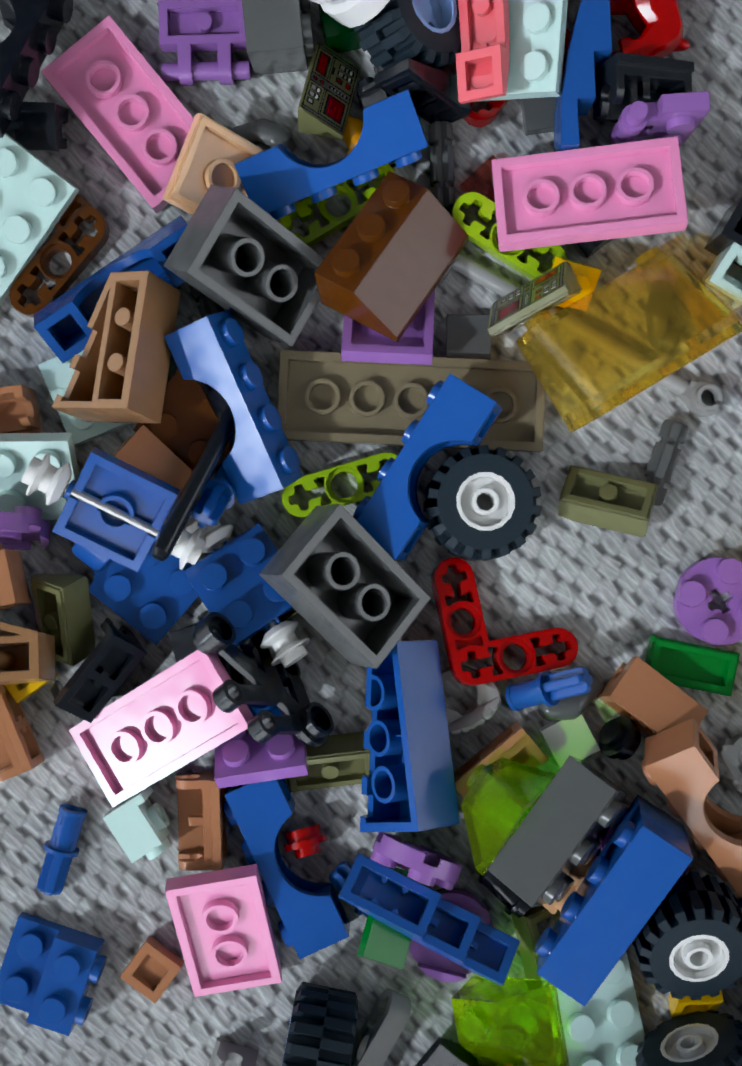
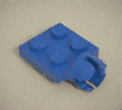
[72,541,198,645]

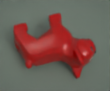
[610,0,690,58]

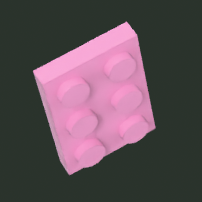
[165,864,282,997]

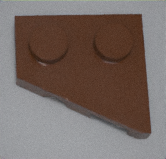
[133,369,232,476]

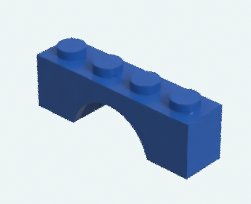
[234,89,428,220]
[34,215,188,364]
[164,309,303,505]
[353,373,502,561]
[223,779,350,959]

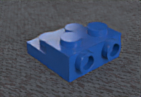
[0,912,107,1036]

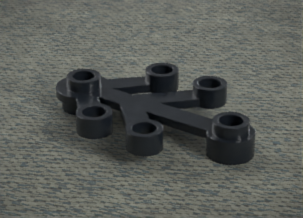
[192,612,334,747]

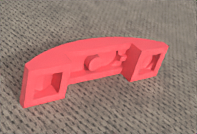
[455,0,510,104]

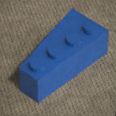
[360,640,460,832]
[535,794,693,1007]

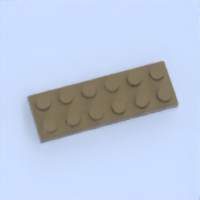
[277,350,547,453]

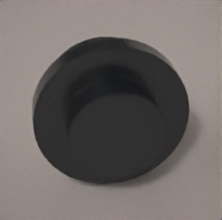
[599,716,641,760]

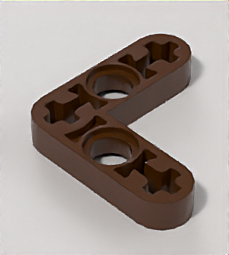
[9,194,110,318]

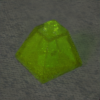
[461,757,556,876]
[451,976,569,1066]

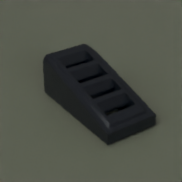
[374,58,471,123]

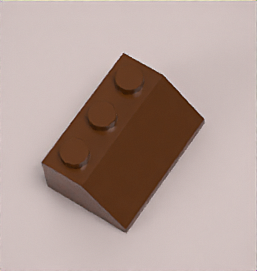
[314,171,468,342]

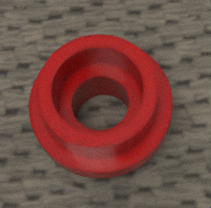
[284,824,328,859]

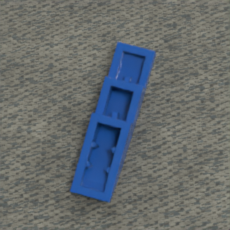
[554,0,612,152]
[338,853,520,986]

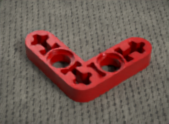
[431,558,578,686]

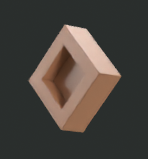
[120,935,184,1003]

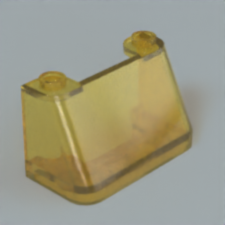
[516,245,742,433]

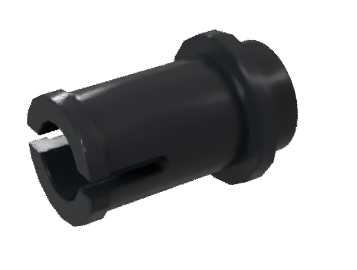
[477,860,530,918]

